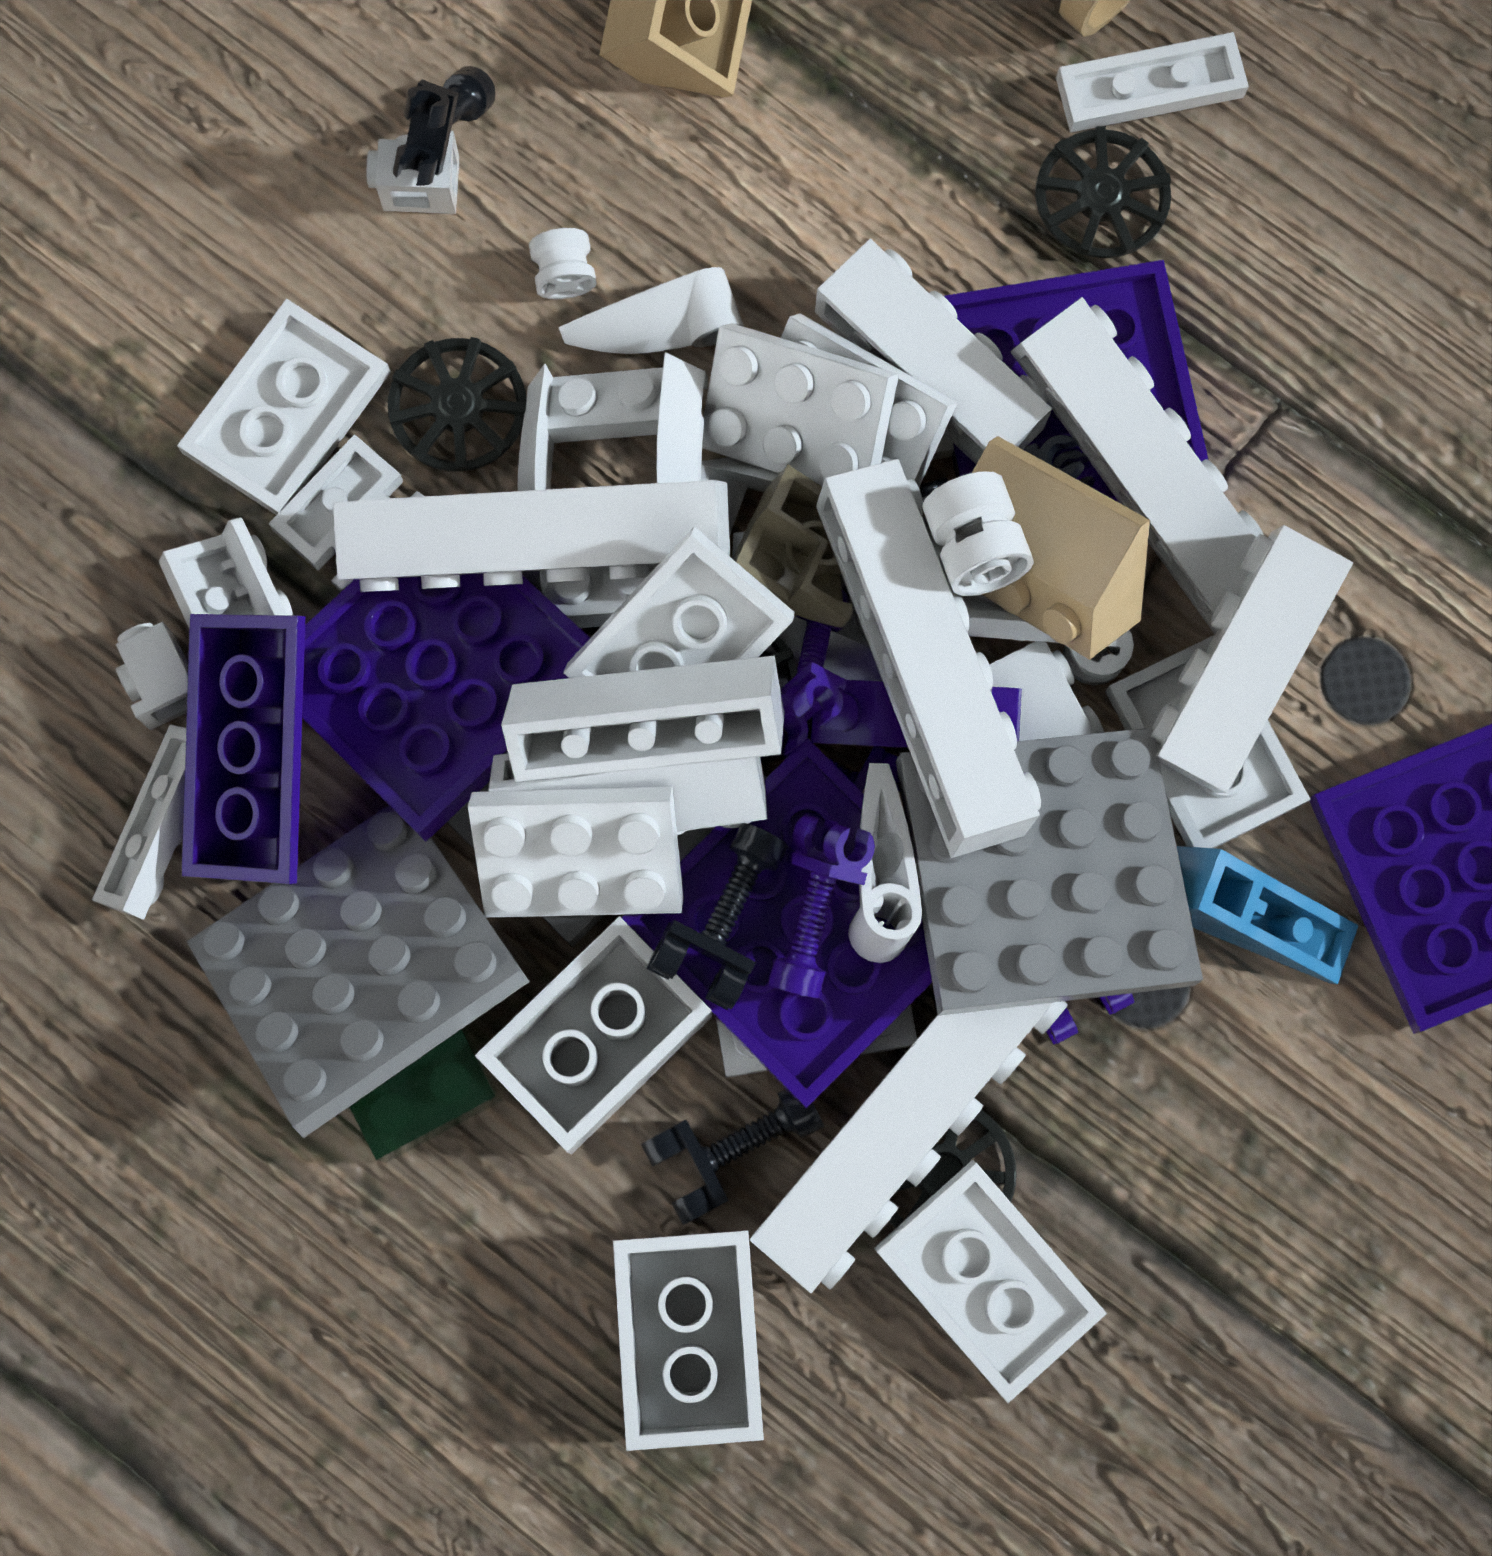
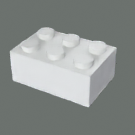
[475,916,712,1155]
[613,1231,764,1451]

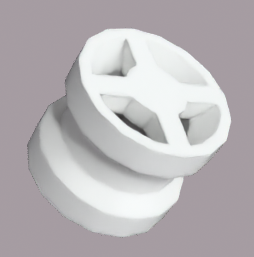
[529,228,597,299]
[1063,630,1134,686]

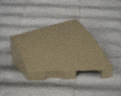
[732,464,853,628]

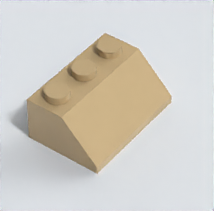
[599,0,752,97]
[945,436,1150,660]

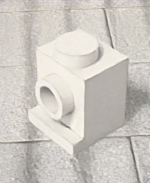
[366,131,460,214]
[116,622,188,730]

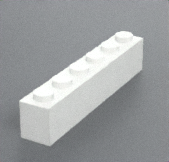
[1011,297,1264,634]
[816,459,1041,858]
[333,480,730,592]
[749,1001,1068,1293]

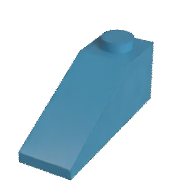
[1176,846,1359,984]

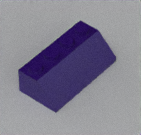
[182,614,306,884]

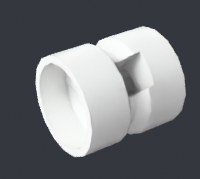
[922,472,1034,596]

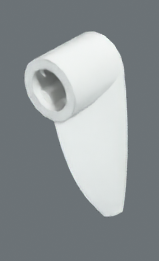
[559,267,744,354]
[848,763,922,963]

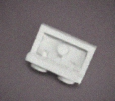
[159,517,293,628]

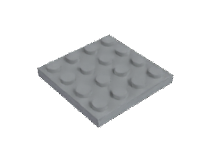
[896,728,1203,1016]
[187,805,530,1138]

